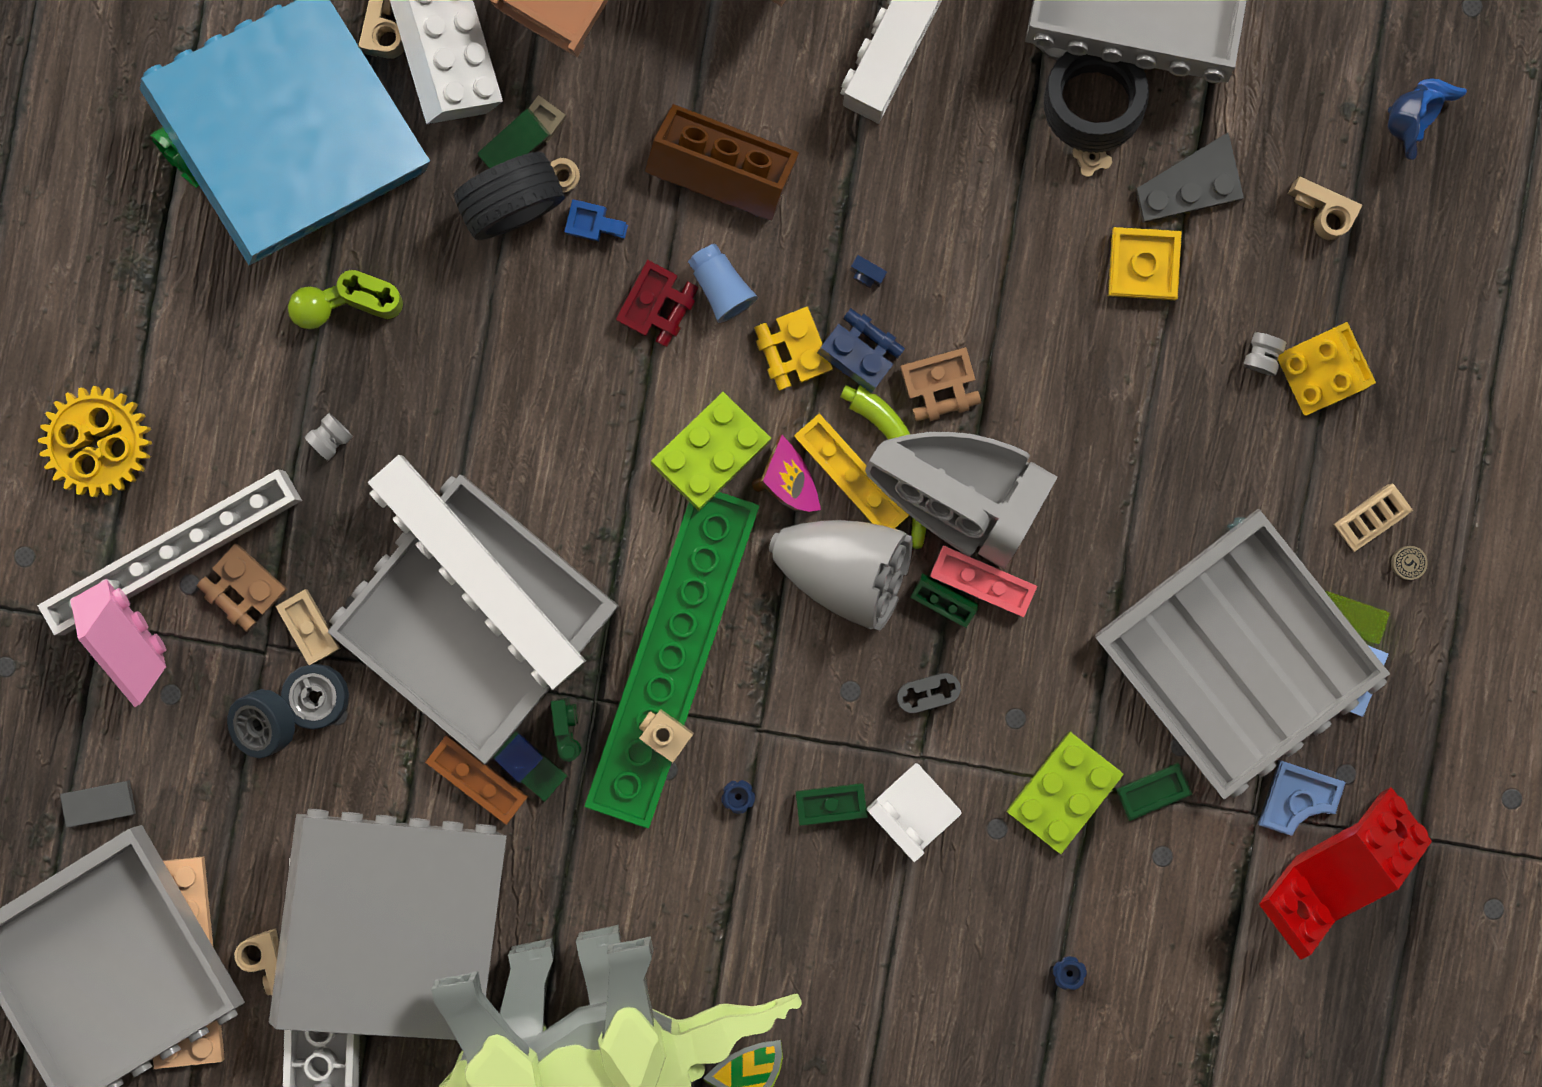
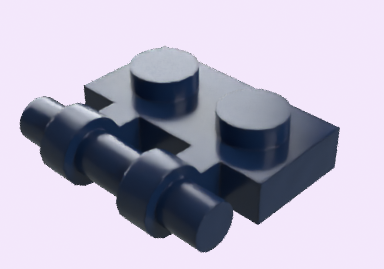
[817,308,905,393]

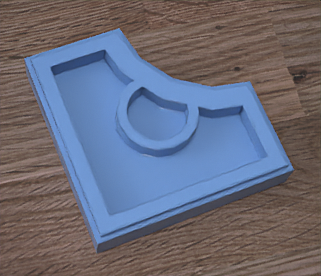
[1258,760,1346,836]

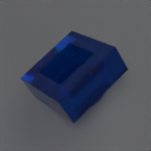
[495,734,544,783]

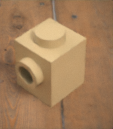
[639,709,694,763]

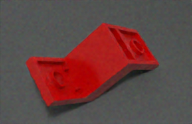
[1259,787,1432,960]

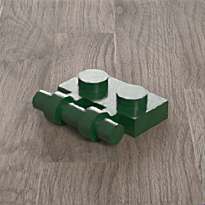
[551,697,582,762]

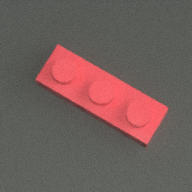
[929,545,1037,617]

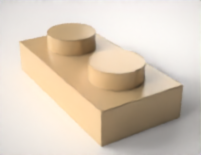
[275,589,341,665]

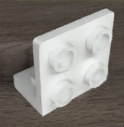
[867,763,961,862]

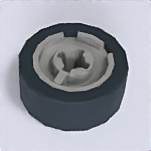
[281,664,349,730]

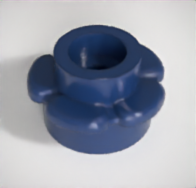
[721,780,755,814]
[1053,956,1087,990]

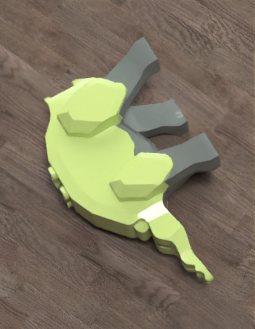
[431,925,802,1087]

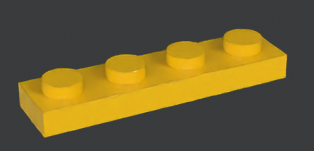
[794,413,909,529]

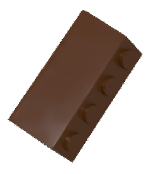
[645,104,799,221]

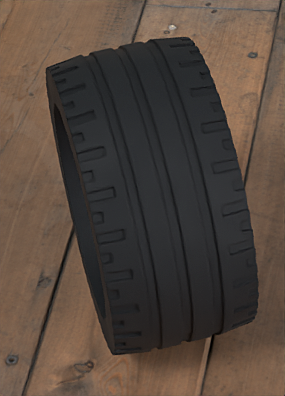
[1043,51,1149,153]
[453,152,565,240]

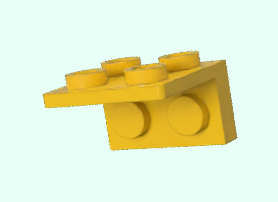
[1278,322,1376,415]

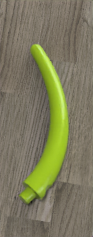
[840,385,926,549]

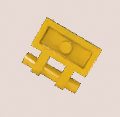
[754,306,833,391]

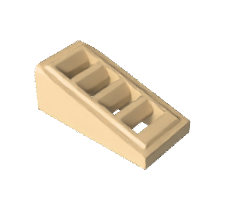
[1333,484,1413,552]

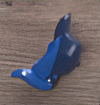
[1388,79,1467,160]

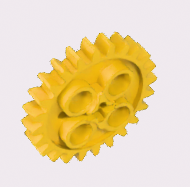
[38,386,152,497]

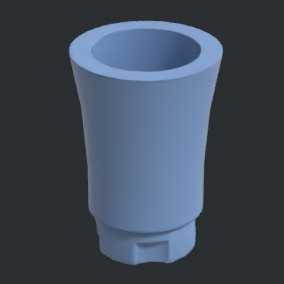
[688,244,758,323]

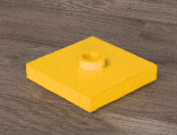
[1108,227,1182,300]

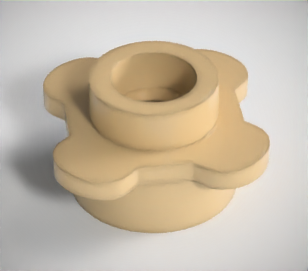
[1073,148,1112,177]

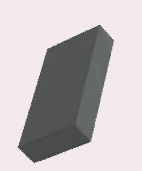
[60,780,136,828]

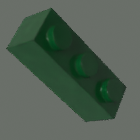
[910,573,978,628]

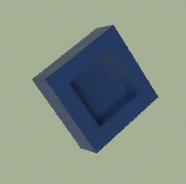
[850,255,887,288]

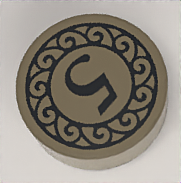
[1391,546,1428,580]

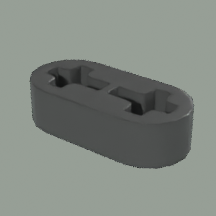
[897,673,961,713]

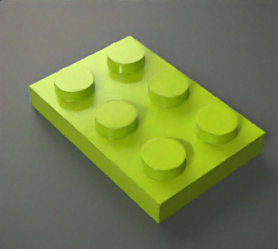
[651,392,771,511]
[1007,731,1124,854]

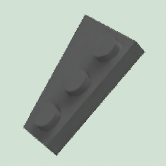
[1135,133,1244,223]

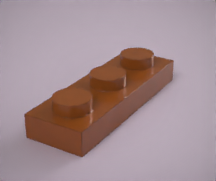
[425,735,528,825]

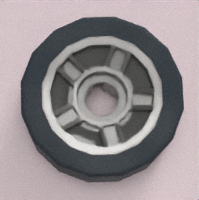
[227,689,295,759]

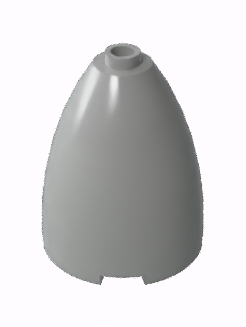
[769,520,913,630]

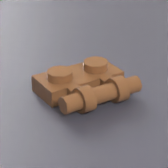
[900,347,981,422]
[197,544,287,632]

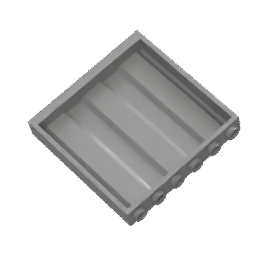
[1095,509,1390,799]

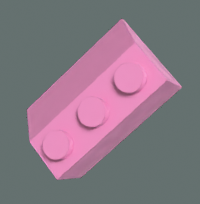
[71,579,166,707]

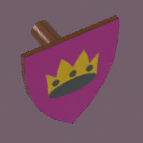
[752,434,821,513]

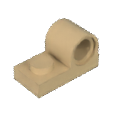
[358,0,404,58]
[1288,177,1362,240]
[234,929,279,996]

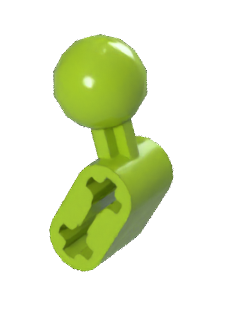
[288,270,403,329]

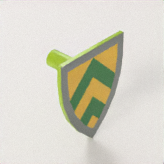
[703,1040,783,1087]

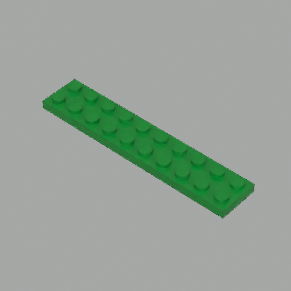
[584,492,760,829]

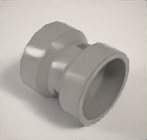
[1243,332,1287,376]
[304,413,353,461]

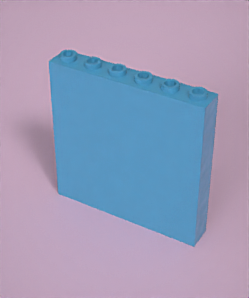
[140,0,430,265]

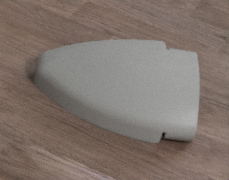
[865,432,1057,569]

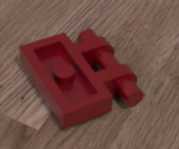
[616,259,699,347]

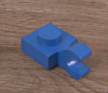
[564,199,628,242]

